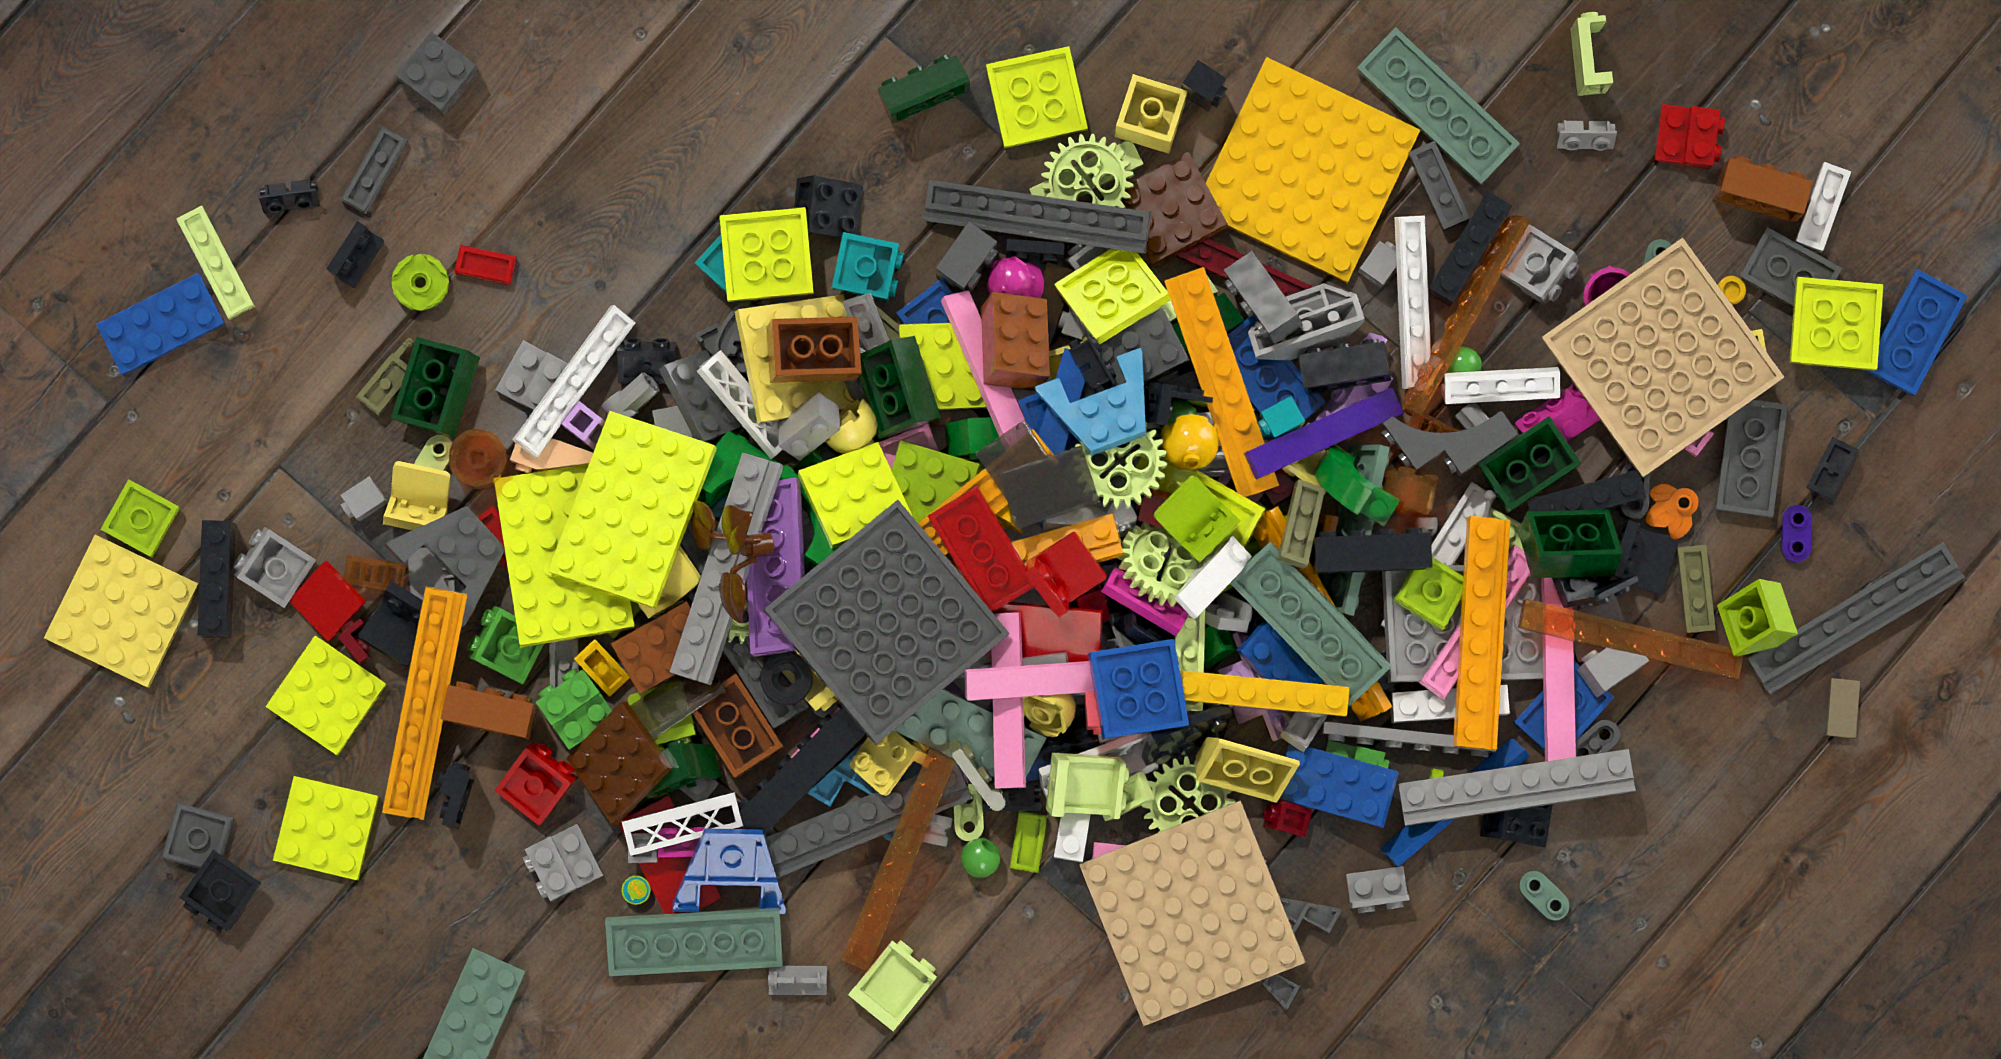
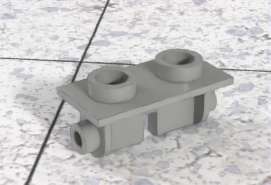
[1557,120,1617,151]
[768,966,827,995]

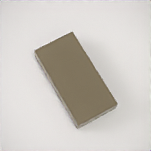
[1825,678,1860,739]

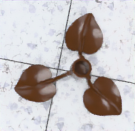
[692,501,774,623]

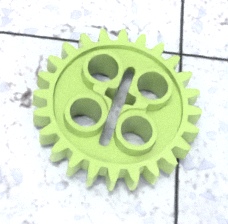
[1041,134,1134,208]
[1073,422,1167,509]
[1117,522,1202,607]
[1141,756,1235,833]

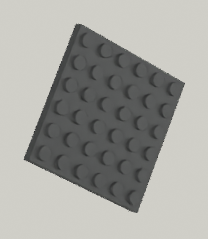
[763,500,1010,745]

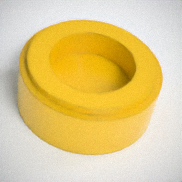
[1718,276,1746,305]

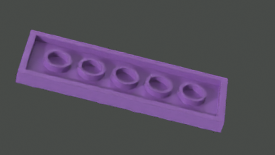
[747,477,805,656]

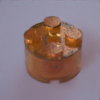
[449,429,510,490]
[1382,466,1439,518]

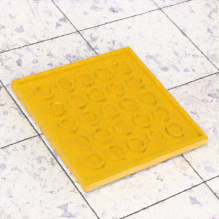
[1206,57,1420,284]

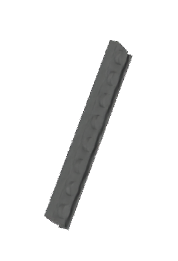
[923,180,1152,254]
[680,522,809,730]
[1746,542,1965,695]
[765,760,973,878]

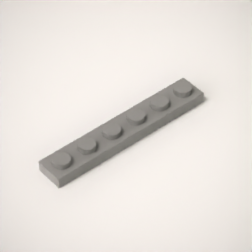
[1321,722,1496,758]

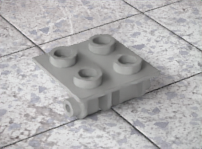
[408,547,464,600]

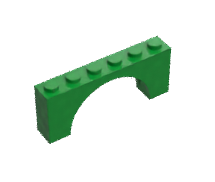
[698,430,839,572]

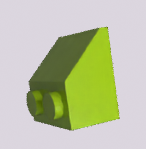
[1717,579,1798,657]

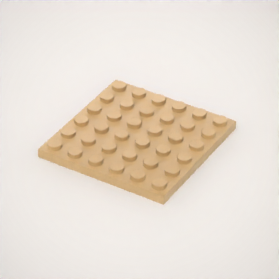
[1541,238,1784,478]
[1079,800,1305,1026]

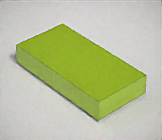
[1010,811,1048,873]

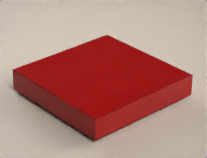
[289,561,366,641]

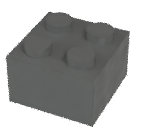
[396,31,479,116]
[936,222,998,293]

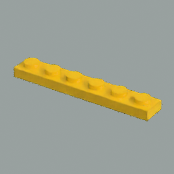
[1180,670,1350,717]

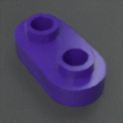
[1781,505,1812,563]

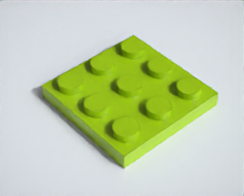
[891,440,982,523]

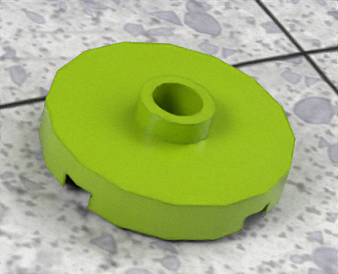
[392,254,449,311]

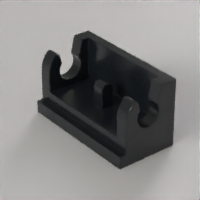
[1806,437,1859,506]
[983,783,1041,812]

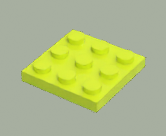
[986,46,1088,149]
[720,208,814,302]
[1054,249,1171,345]
[1790,277,1883,371]
[899,323,987,410]
[798,442,912,549]
[266,636,387,755]
[273,776,379,881]

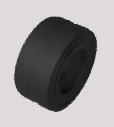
[760,652,813,705]

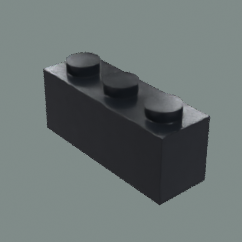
[1299,339,1391,395]

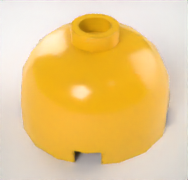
[1161,414,1219,471]

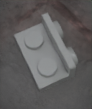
[1205,592,1252,632]
[1345,866,1410,913]

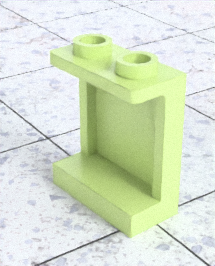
[1570,12,1613,96]
[1046,753,1129,819]
[848,940,937,1031]

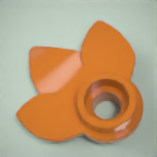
[1646,484,1699,540]

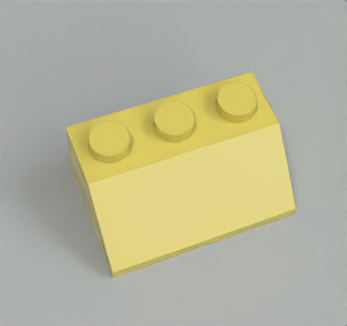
[1196,737,1300,803]

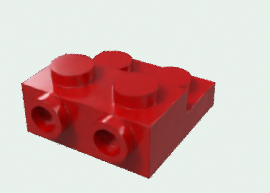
[1654,104,1725,169]
[494,742,578,826]

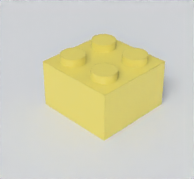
[1115,74,1187,154]

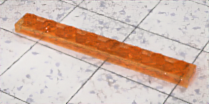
[1402,215,1531,416]
[1518,599,1743,680]
[841,748,956,971]

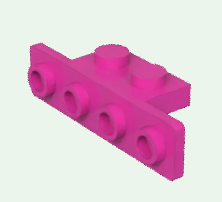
[1515,383,1600,441]

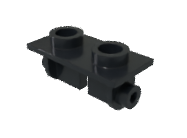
[258,179,320,213]
[1068,333,1116,394]

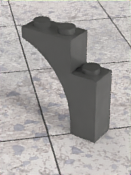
[1381,411,1518,477]

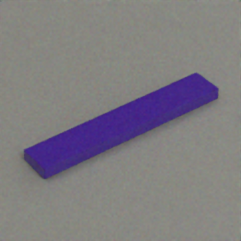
[1244,387,1404,480]

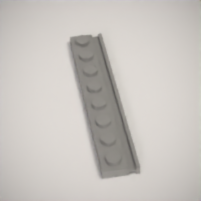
[670,453,783,685]
[1398,749,1636,826]

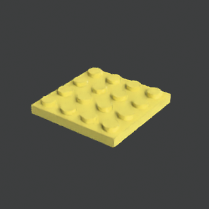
[735,294,854,424]
[44,535,199,688]

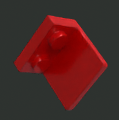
[1025,532,1107,618]

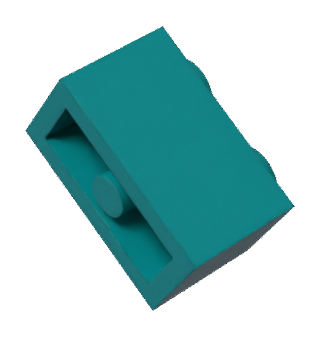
[1258,396,1305,441]

